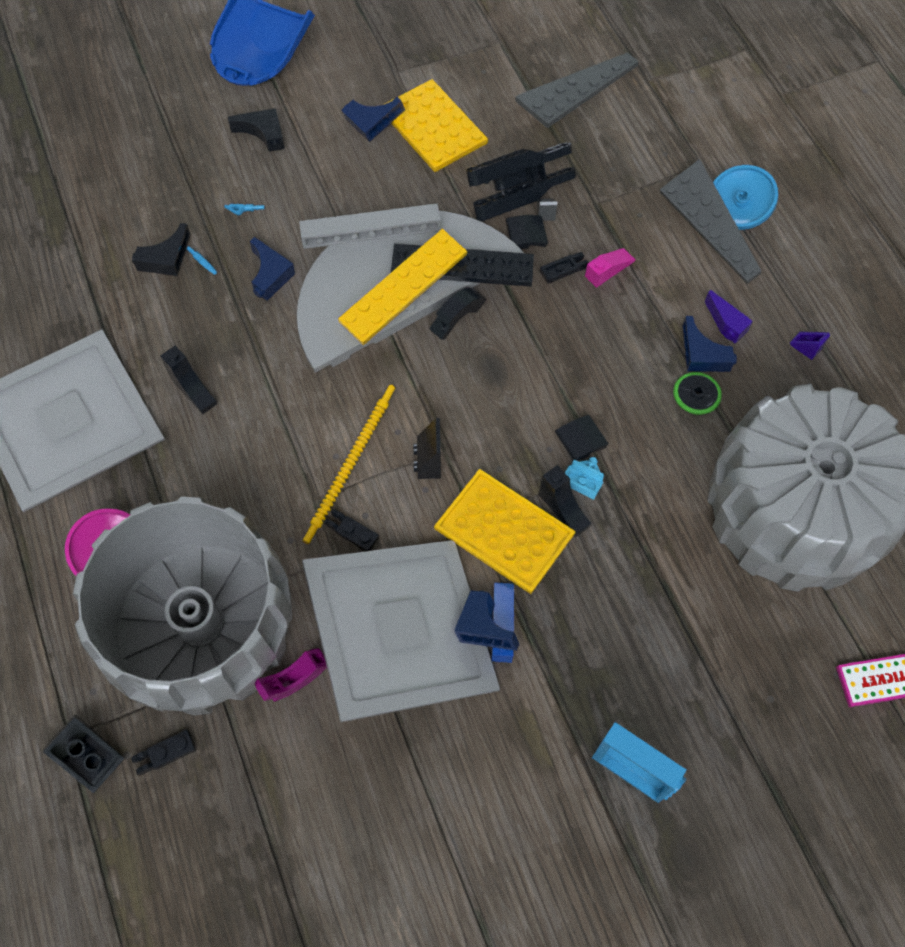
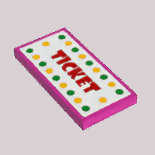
[836,654,905,708]

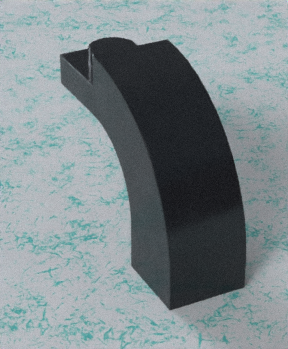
[429,288,486,340]

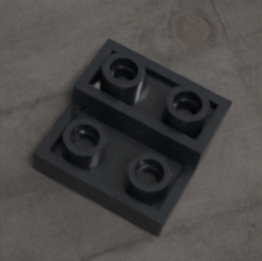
[506,215,548,249]
[555,415,609,460]

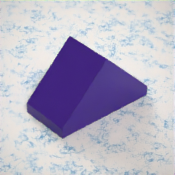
[790,332,830,360]

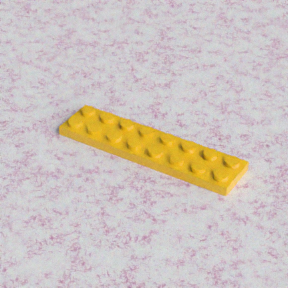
[338,229,467,345]

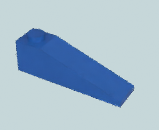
[491,583,514,663]

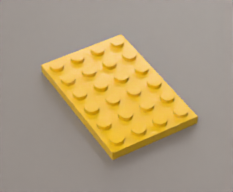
[383,79,488,172]
[434,469,576,594]

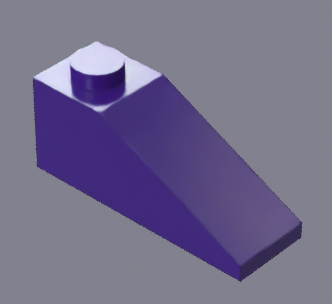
[705,290,753,344]

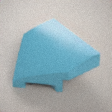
[565,457,604,500]

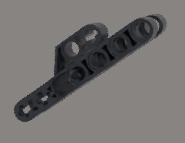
[466,142,576,221]

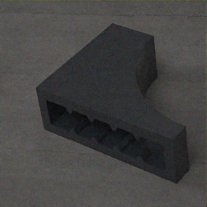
[228,108,285,152]
[132,223,191,276]
[160,345,217,415]
[539,465,592,537]

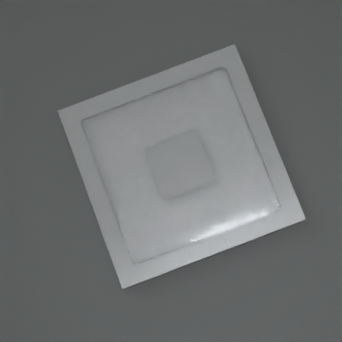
[0,330,165,513]
[302,540,500,722]

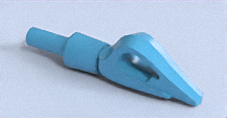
[224,204,265,216]
[187,246,217,275]

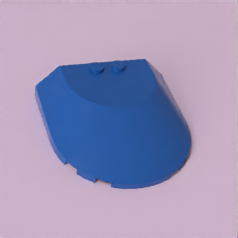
[210,0,315,86]

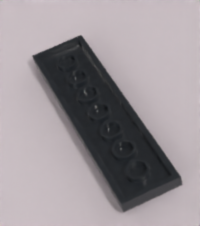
[391,244,534,287]

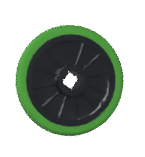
[673,372,722,415]

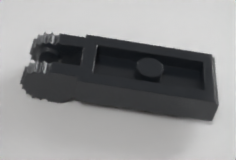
[540,252,589,284]
[324,509,379,551]
[131,730,196,776]

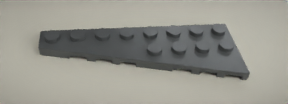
[515,52,639,128]
[660,159,761,284]

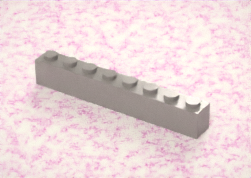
[299,204,441,249]

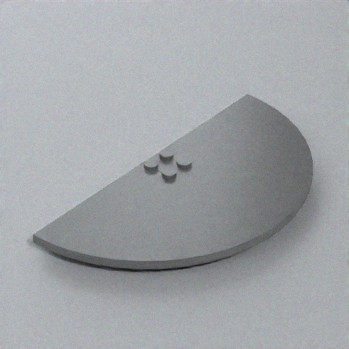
[297,211,524,373]

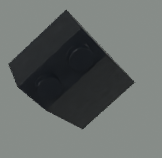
[413,418,441,479]
[43,714,125,794]

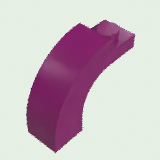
[254,648,327,702]

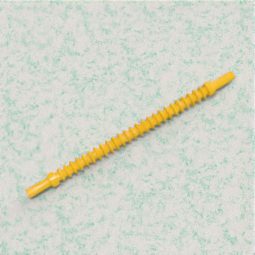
[302,385,395,544]

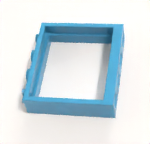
[592,722,686,803]

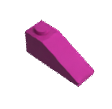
[585,248,635,288]

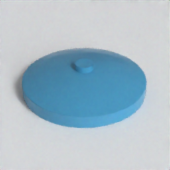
[713,165,778,230]

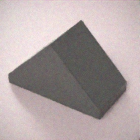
[537,198,557,221]

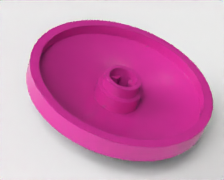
[65,509,130,577]

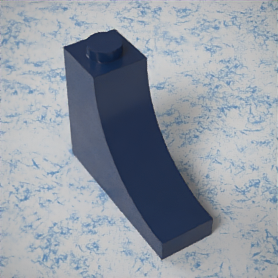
[341,97,405,142]
[250,237,295,301]
[682,316,737,372]
[454,590,520,651]

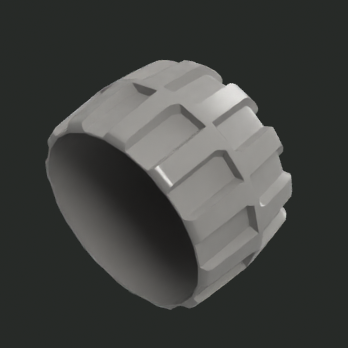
[708,384,905,592]
[73,497,292,716]

